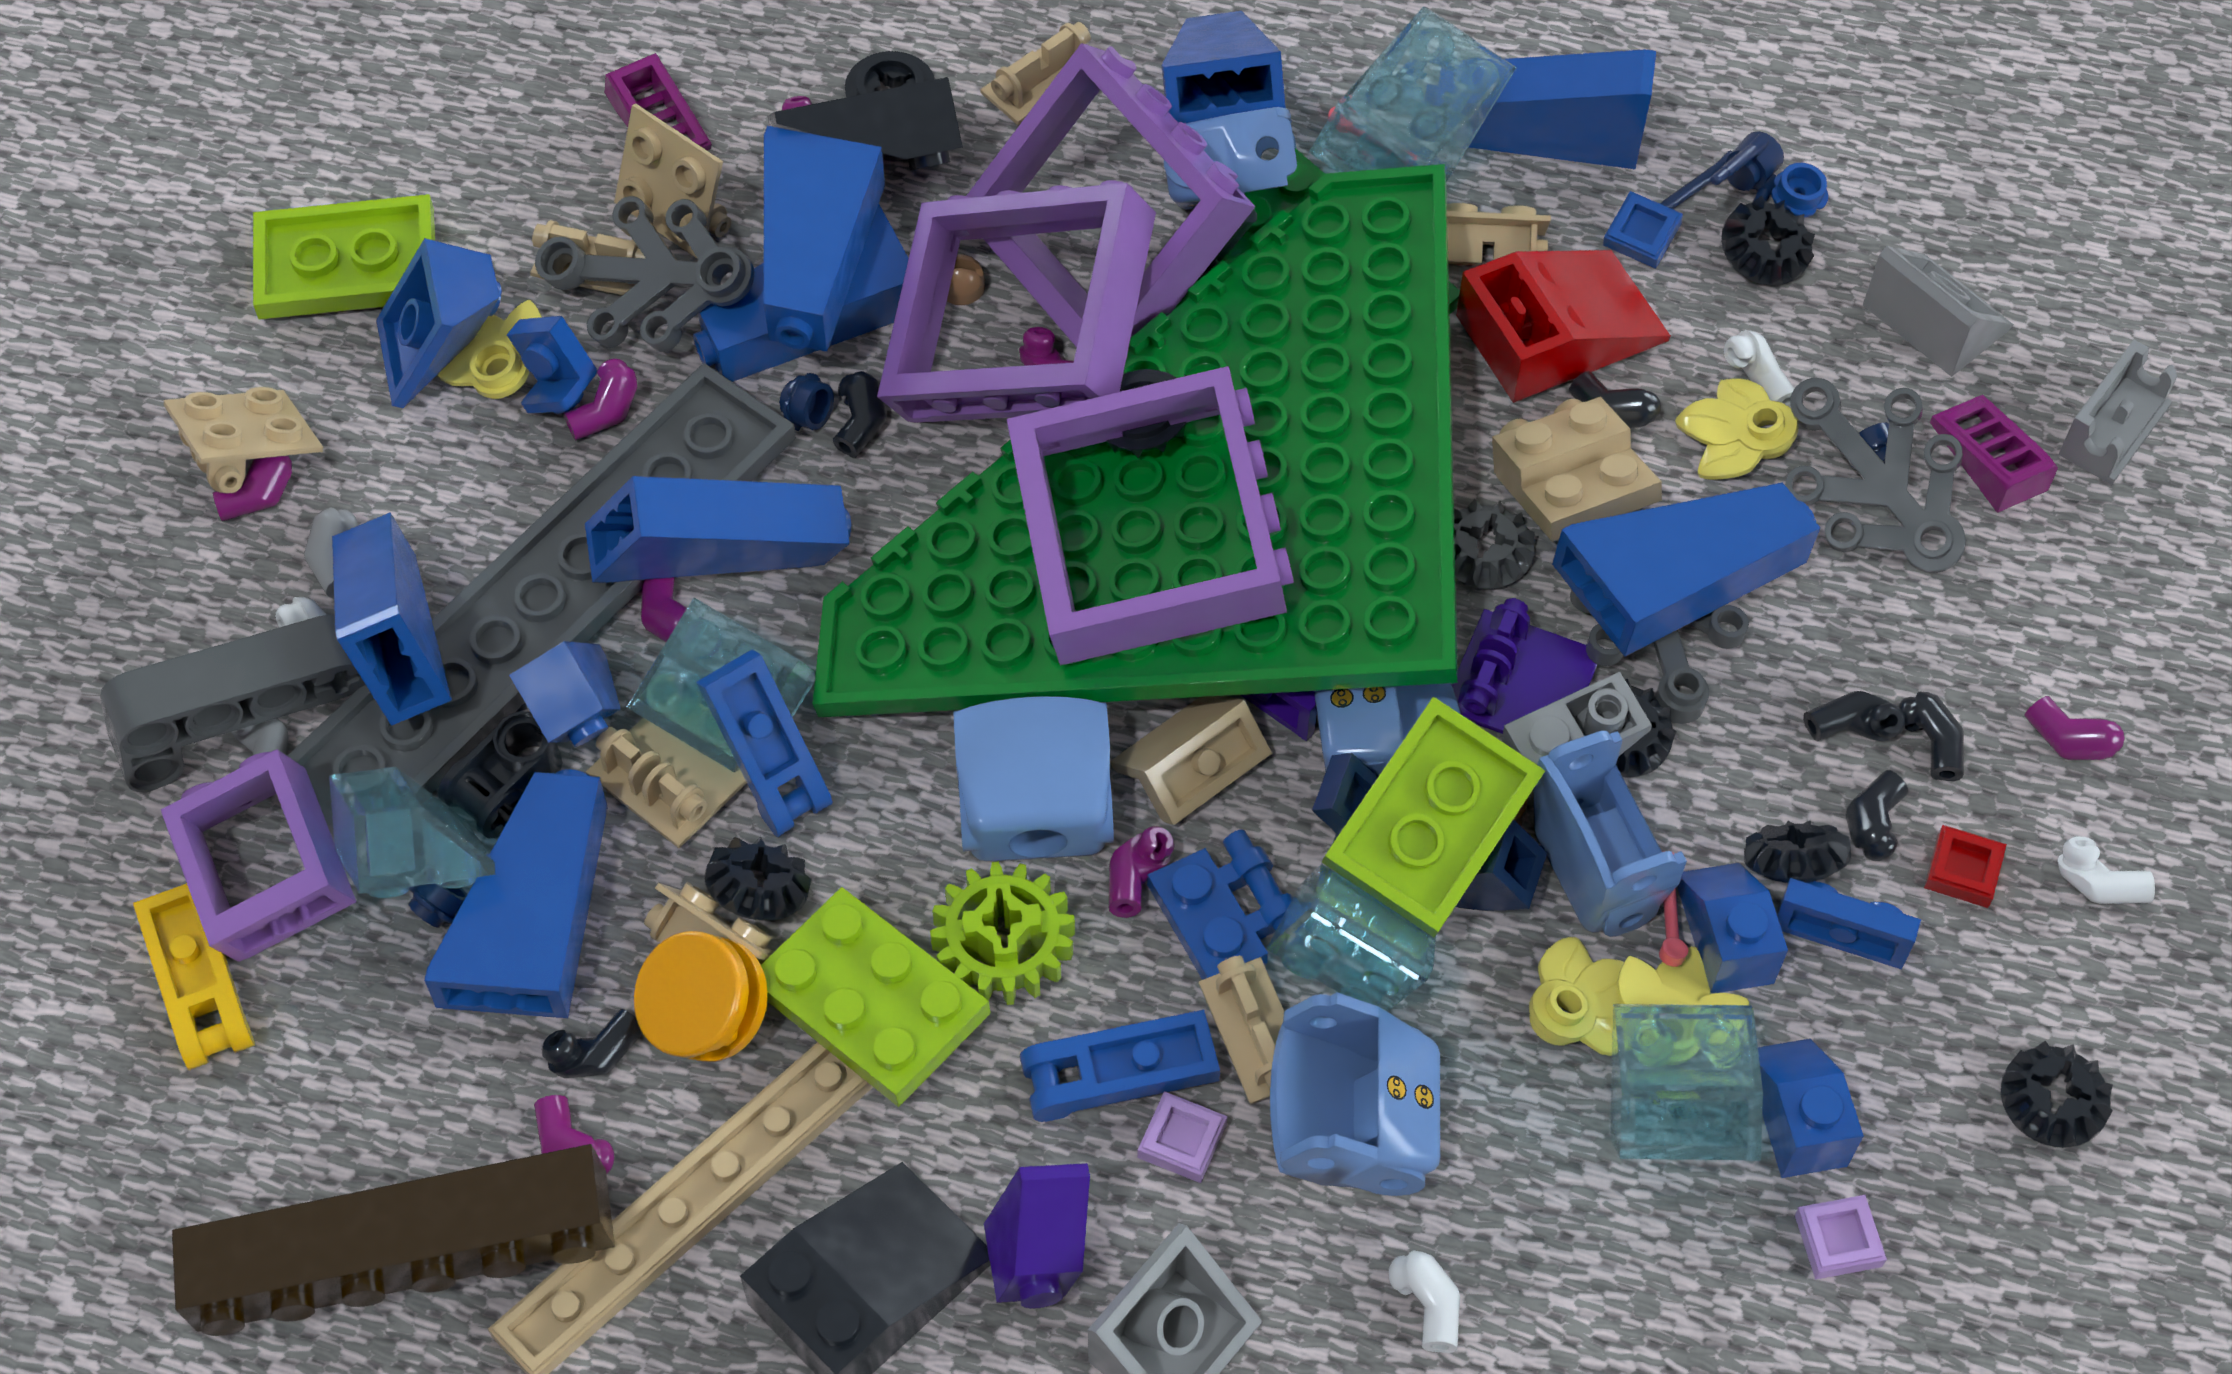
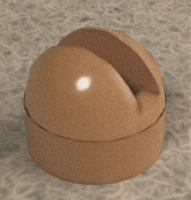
[947,254,985,305]

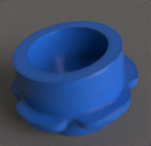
[1771,163,1828,217]

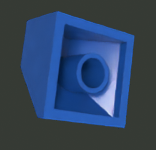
[376,238,502,408]

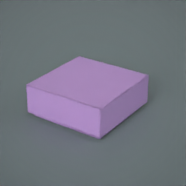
[1137,1091,1227,1183]
[1795,1195,1887,1280]

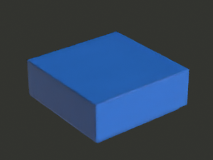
[1603,191,1683,269]

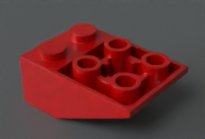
[1456,250,1671,403]

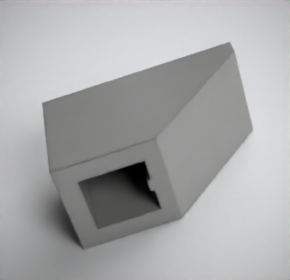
[1502,672,1652,809]

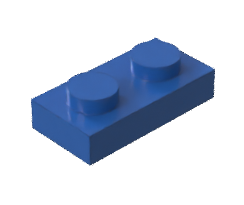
[1777,878,1921,970]

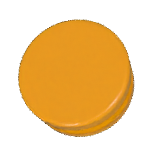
[634,931,767,1062]

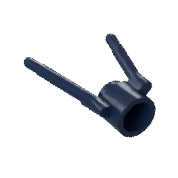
[1660,131,1784,209]

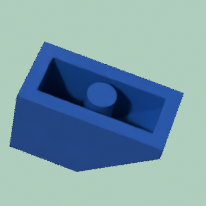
[509,641,621,747]
[1677,863,1788,994]
[1744,1038,1864,1178]

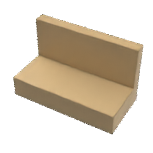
[1110,696,1272,825]

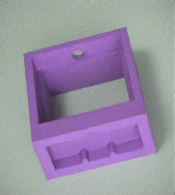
[161,749,357,962]

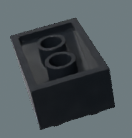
[767,77,963,170]
[740,1162,990,1374]

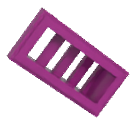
[604,53,712,151]
[1930,394,2058,513]

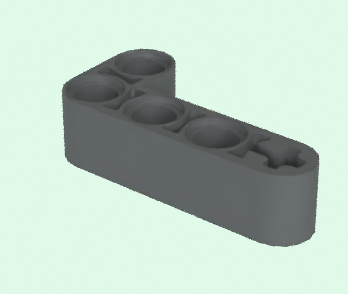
[100,614,365,793]

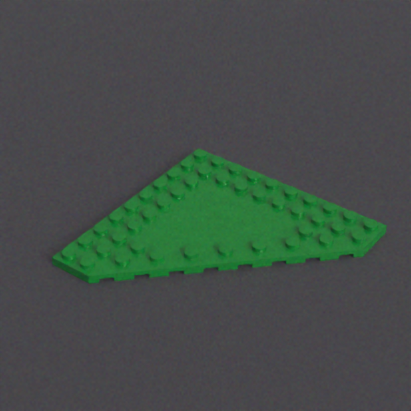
[813,164,1458,717]

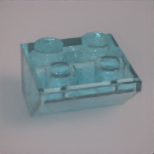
[627,598,816,773]
[329,767,496,898]
[1267,864,1436,1012]
[1610,1004,1763,1161]

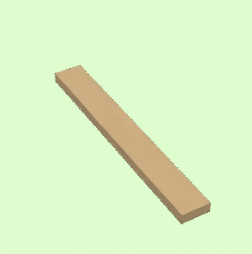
[488,1042,873,1374]

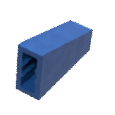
[1161,11,1286,124]
[1422,49,1656,169]
[763,126,885,352]
[693,204,909,382]
[585,476,851,583]
[1552,482,1820,657]
[332,512,452,726]
[424,769,608,1019]

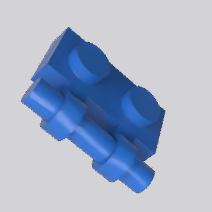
[1147,829,1309,980]

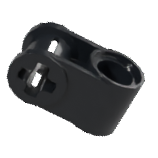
[438,711,563,839]

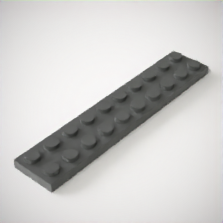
[287,363,796,860]

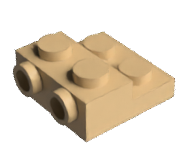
[1492,396,1662,542]

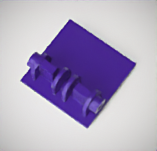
[1451,598,1598,734]

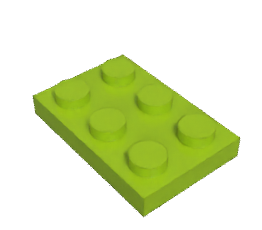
[253,194,435,320]
[1322,696,1546,938]
[761,887,991,1107]

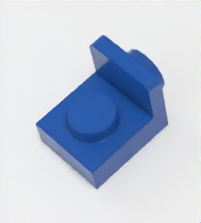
[507,316,598,414]

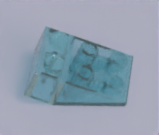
[1309,6,1517,183]

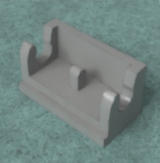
[2058,339,2177,485]

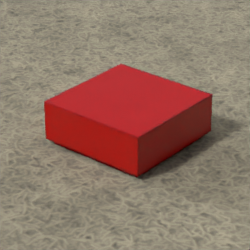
[1924,825,2007,908]

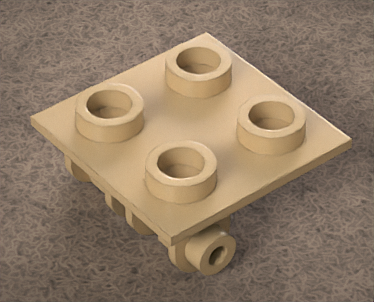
[614,104,731,258]
[164,387,323,493]
[586,687,747,848]

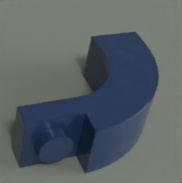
[1312,753,1547,911]

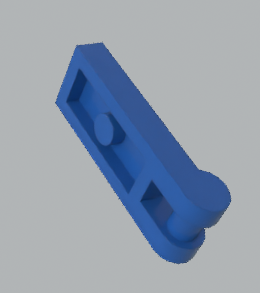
[696,649,833,837]
[1019,1010,1220,1122]

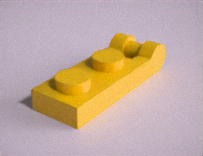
[133,883,255,1070]

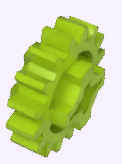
[930,861,1075,1005]

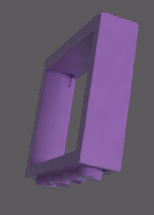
[966,43,1255,347]
[877,180,1156,423]
[1007,366,1294,665]

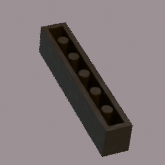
[172,1144,615,1336]

